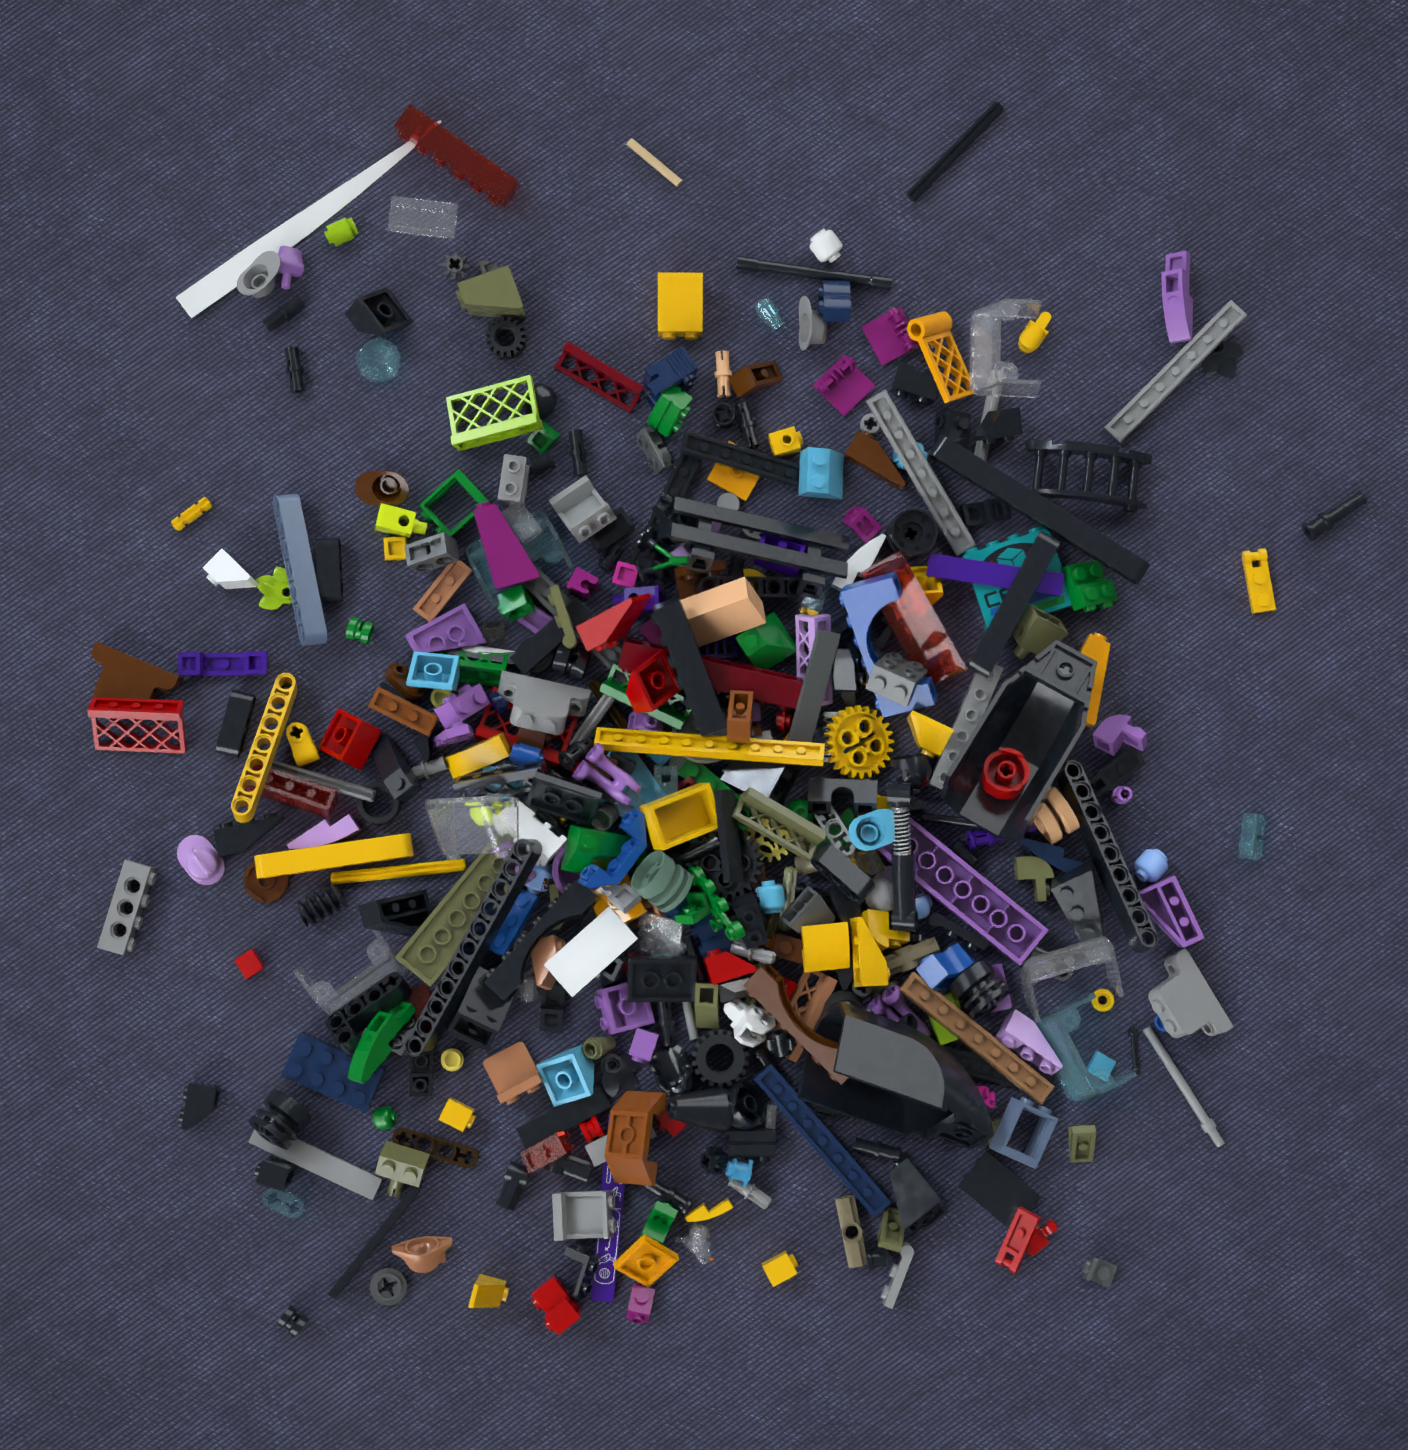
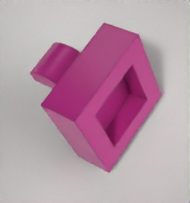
[612,561,638,588]

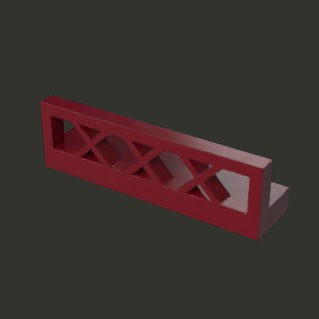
[554,341,644,414]

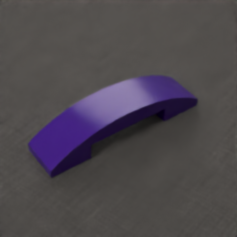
[178,651,268,676]

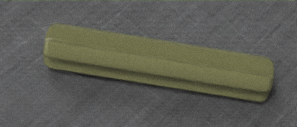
[778,866,798,931]

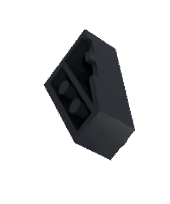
[358,889,432,937]

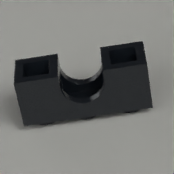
[808,777,878,815]

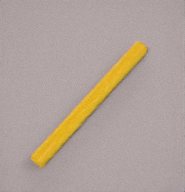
[331,859,466,885]

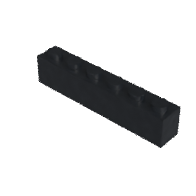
[651,596,727,736]

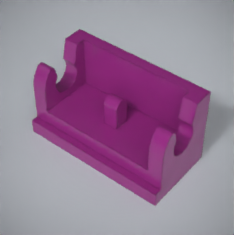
[566,567,601,599]

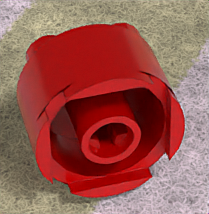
[981,748,1030,800]

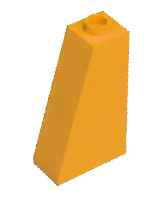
[1079,633,1111,728]

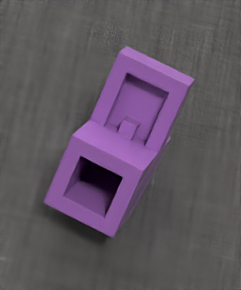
[1093,715,1148,756]

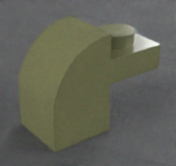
[1013,856,1054,902]

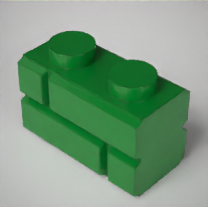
[647,384,692,437]

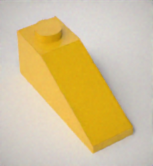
[850,917,890,987]
[468,1274,509,1308]

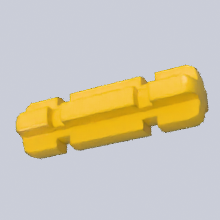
[171,497,212,531]

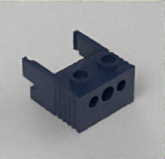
[642,346,698,409]

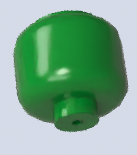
[372,1106,397,1130]

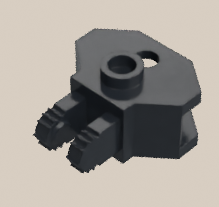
[652,493,697,546]

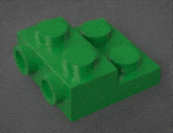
[1062,560,1118,613]

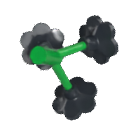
[635,526,689,587]

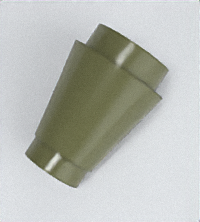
[583,1036,616,1060]

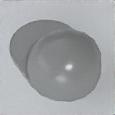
[865,866,893,912]

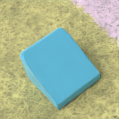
[1085,1051,1116,1082]

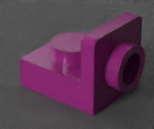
[842,506,882,544]

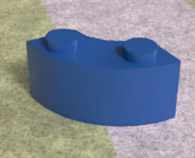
[916,943,977,990]

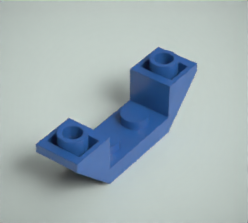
[577,808,647,888]

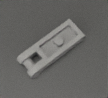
[880,1242,914,1309]

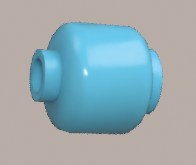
[754,880,786,914]

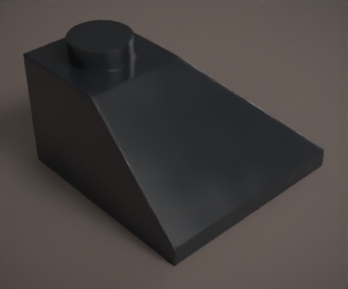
[345,287,413,336]

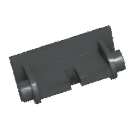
[636,426,673,475]

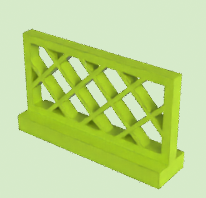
[446,375,543,451]

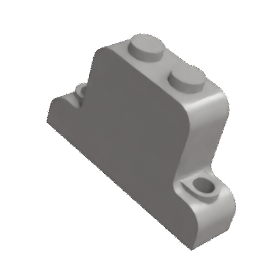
[497,671,591,735]
[1148,948,1233,1038]

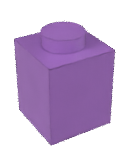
[628,1027,659,1064]

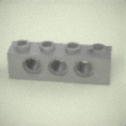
[97,860,157,955]

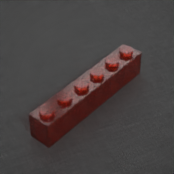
[394,104,520,208]

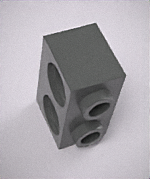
[404,532,460,574]

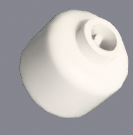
[809,228,842,263]

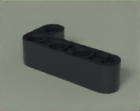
[326,972,412,1056]

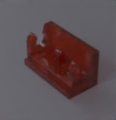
[520,1130,574,1174]

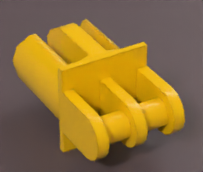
[1018,312,1051,353]

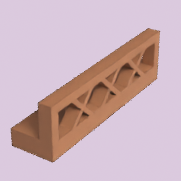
[766,971,838,1063]

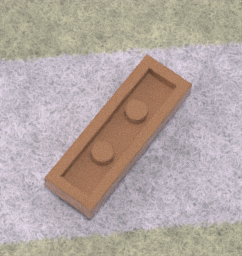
[413,561,473,622]

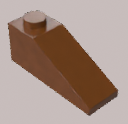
[844,430,906,491]

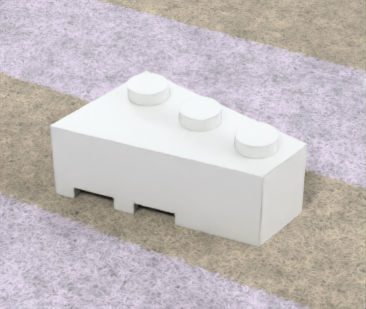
[494,797,567,867]

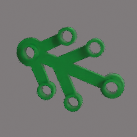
[688,866,745,941]

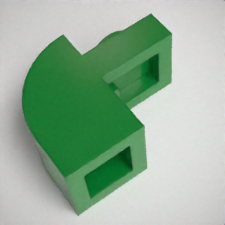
[639,1201,678,1244]

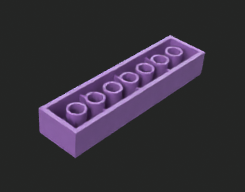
[876,818,1048,965]

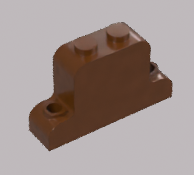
[91,641,184,699]

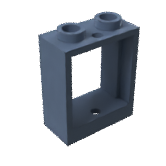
[989,1097,1058,1169]

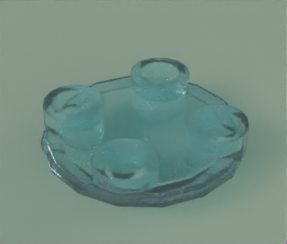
[356,337,401,383]

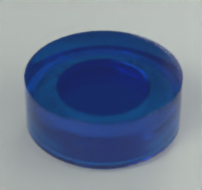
[488,691,508,715]

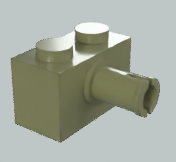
[375,1141,430,1198]

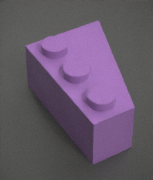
[1138,875,1204,948]

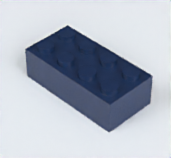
[281,1032,387,1112]

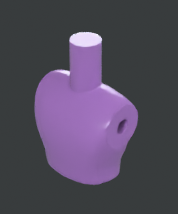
[278,246,304,289]

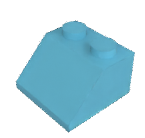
[799,447,844,500]
[406,651,460,691]

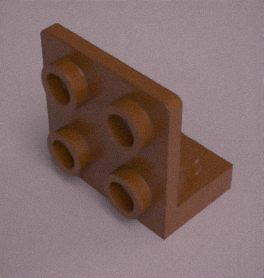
[674,560,726,600]

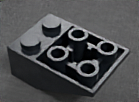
[446,966,514,1052]

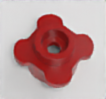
[776,710,793,732]

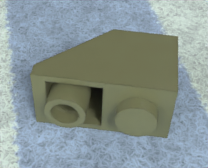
[695,982,721,1029]

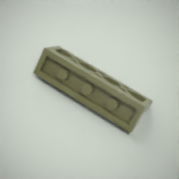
[732,787,827,862]

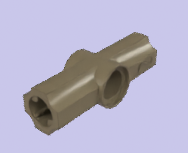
[884,937,941,975]
[835,1195,868,1268]

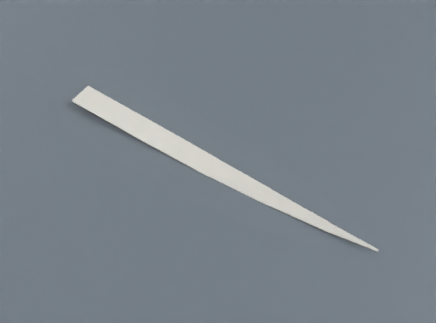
[176,120,441,318]

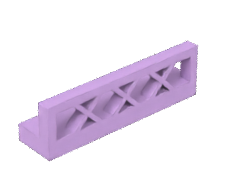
[795,614,833,706]

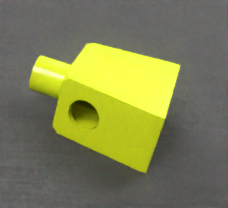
[374,503,428,538]

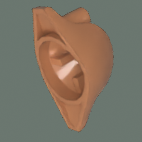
[391,1236,452,1273]

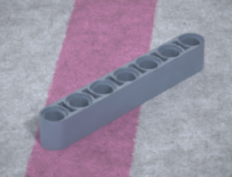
[273,494,327,646]

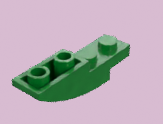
[677,759,759,831]
[348,1002,416,1084]

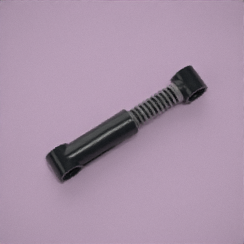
[887,783,918,931]

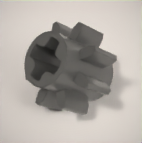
[441,252,470,282]

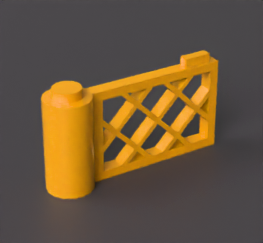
[907,311,977,403]

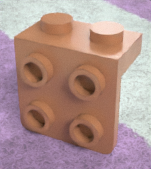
[483,1041,543,1105]

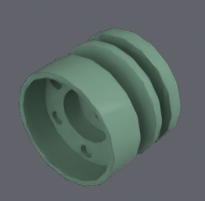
[631,851,693,912]

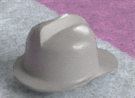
[237,251,281,298]
[799,295,827,351]

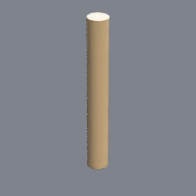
[626,138,683,187]

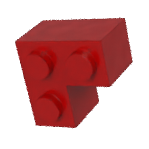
[531,1274,583,1335]

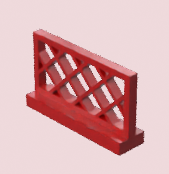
[475,687,579,769]
[88,697,187,754]

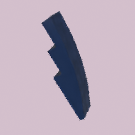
[1017,838,1103,886]

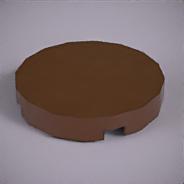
[244,861,290,903]

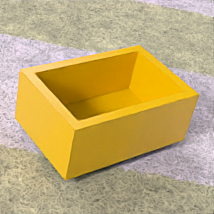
[639,783,718,850]

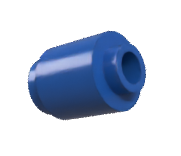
[509,743,544,765]

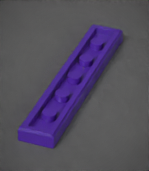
[926,553,1064,597]

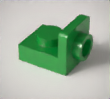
[674,892,711,924]

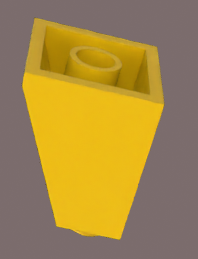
[658,272,703,340]

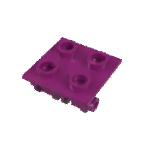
[861,307,920,366]
[812,354,875,417]

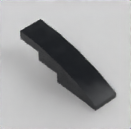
[516,1086,612,1149]

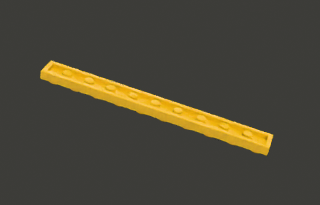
[594,727,825,766]

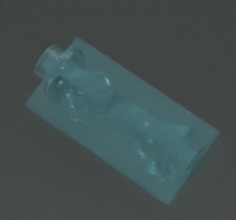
[1239,813,1266,861]

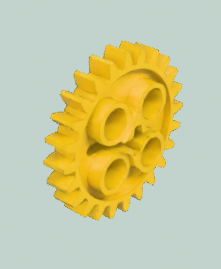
[824,705,894,779]

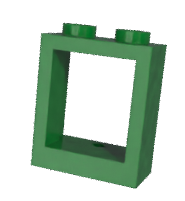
[419,469,491,539]

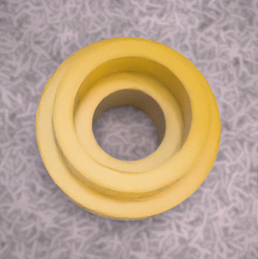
[1091,989,1114,1012]

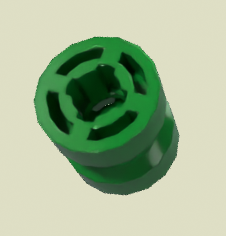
[346,617,374,645]

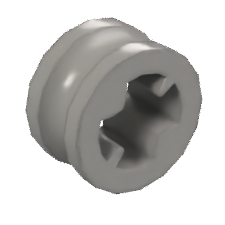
[860,414,880,435]

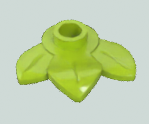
[256,566,292,610]

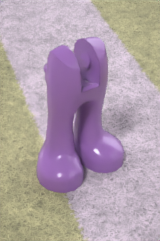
[572,742,642,805]
[866,985,931,1036]

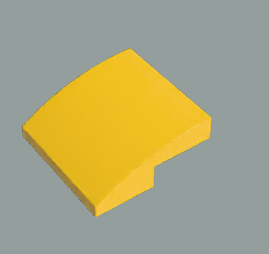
[801,922,850,973]

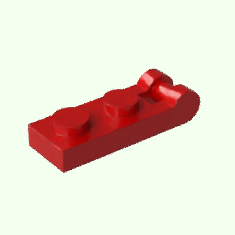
[995,1206,1041,1274]

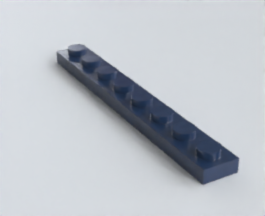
[754,1063,892,1217]

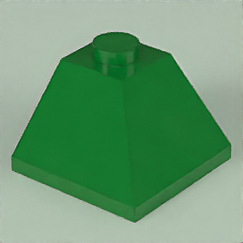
[735,612,796,670]

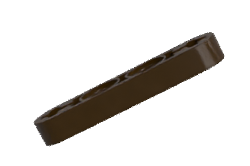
[392,1127,479,1168]

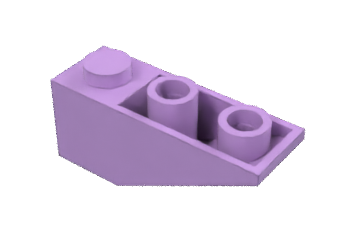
[995,1009,1063,1076]

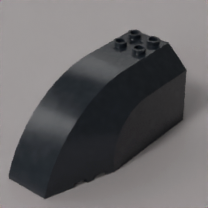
[940,640,1097,842]
[797,1001,994,1149]

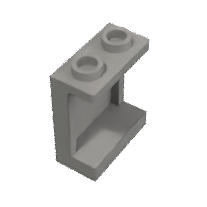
[498,454,530,511]
[549,475,617,544]
[552,1190,616,1241]

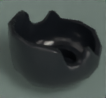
[522,383,557,419]

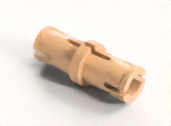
[714,351,732,398]

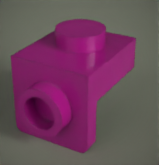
[626,1284,655,1324]

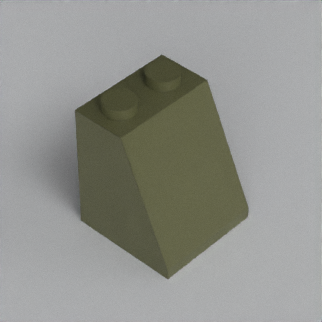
[455,265,527,319]

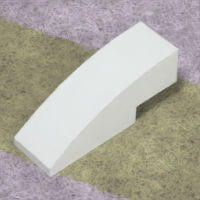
[831,534,886,591]

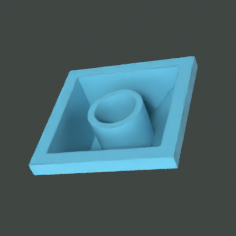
[536,1045,594,1107]

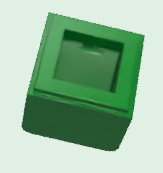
[526,422,560,454]

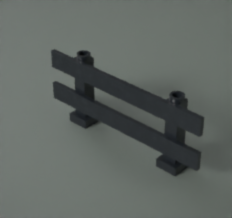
[670,496,849,599]

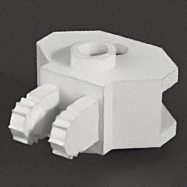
[723,998,776,1047]

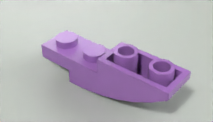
[1161,251,1193,344]

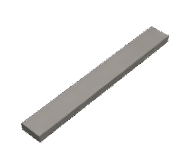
[1104,300,1247,444]
[866,389,976,556]

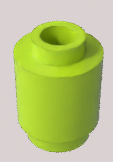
[324,218,359,247]

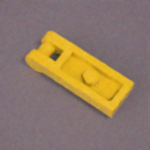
[1242,548,1276,614]

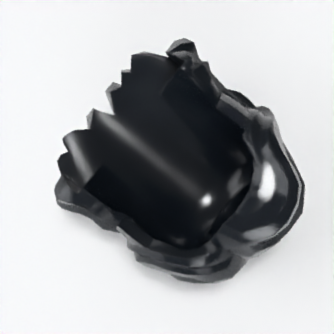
[648,1043,695,1097]

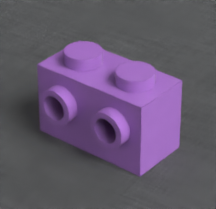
[434,683,490,729]

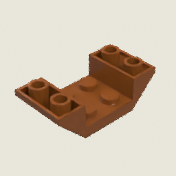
[604,1091,667,1186]

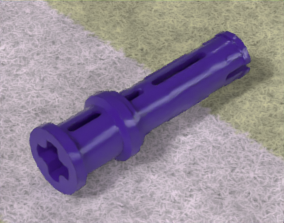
[966,822,1037,850]

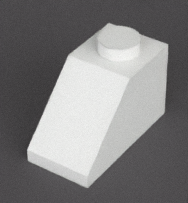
[203,549,258,589]

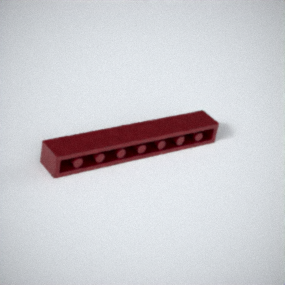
[618,637,802,710]

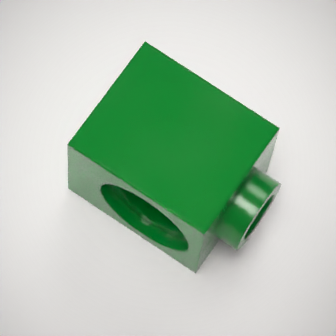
[497,584,536,622]

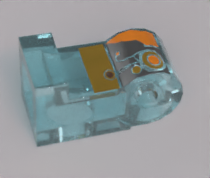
[800,590,828,629]

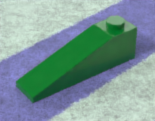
[561,825,647,873]

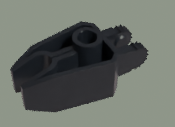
[832,643,867,707]

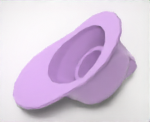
[177,835,225,885]

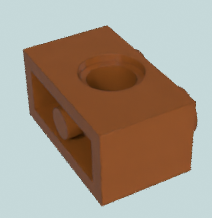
[727,690,753,742]

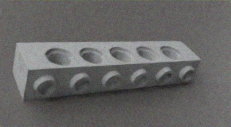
[928,664,1004,791]

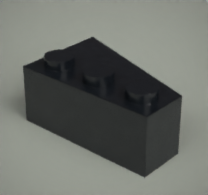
[1051,860,1104,946]

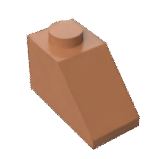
[531,935,566,990]

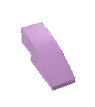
[287,814,362,849]

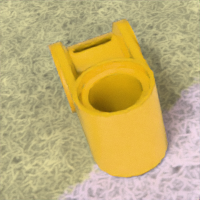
[286,722,320,767]

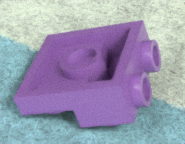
[594,983,655,1035]

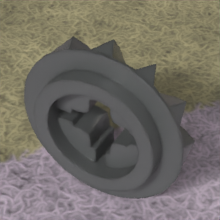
[370,1267,407,1305]

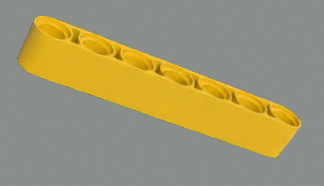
[231,673,298,823]
[254,833,414,879]

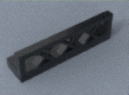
[453,760,549,804]

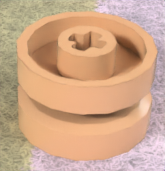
[1033,787,1080,845]

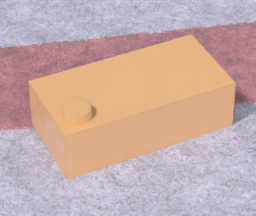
[681,577,766,647]

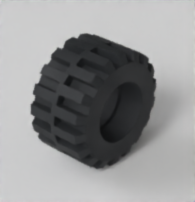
[692,1029,749,1087]

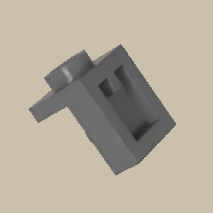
[1081,1255,1118,1288]

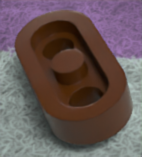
[385,663,426,702]

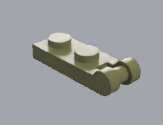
[547,585,578,649]

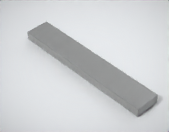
[248,1129,383,1200]

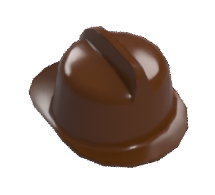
[354,470,409,506]

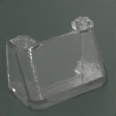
[425,796,519,860]

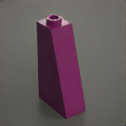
[473,501,540,590]

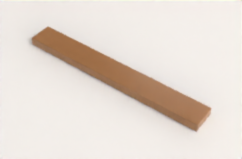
[899,972,1055,1105]

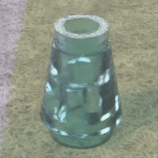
[754,297,784,331]

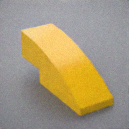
[444,732,511,779]

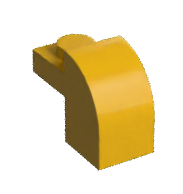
[860,909,910,951]

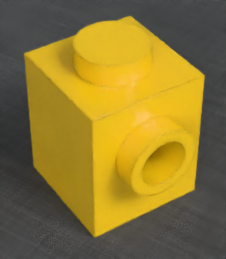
[768,426,803,458]

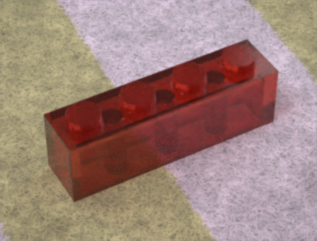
[245,765,339,819]

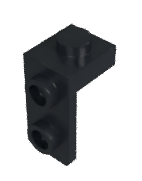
[564,1242,600,1300]

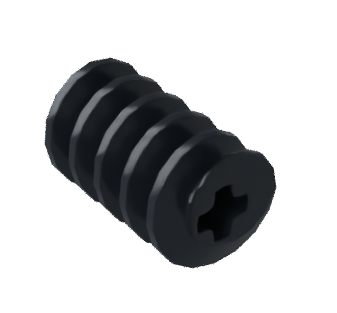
[297,883,349,928]

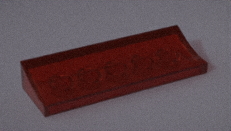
[861,550,968,684]

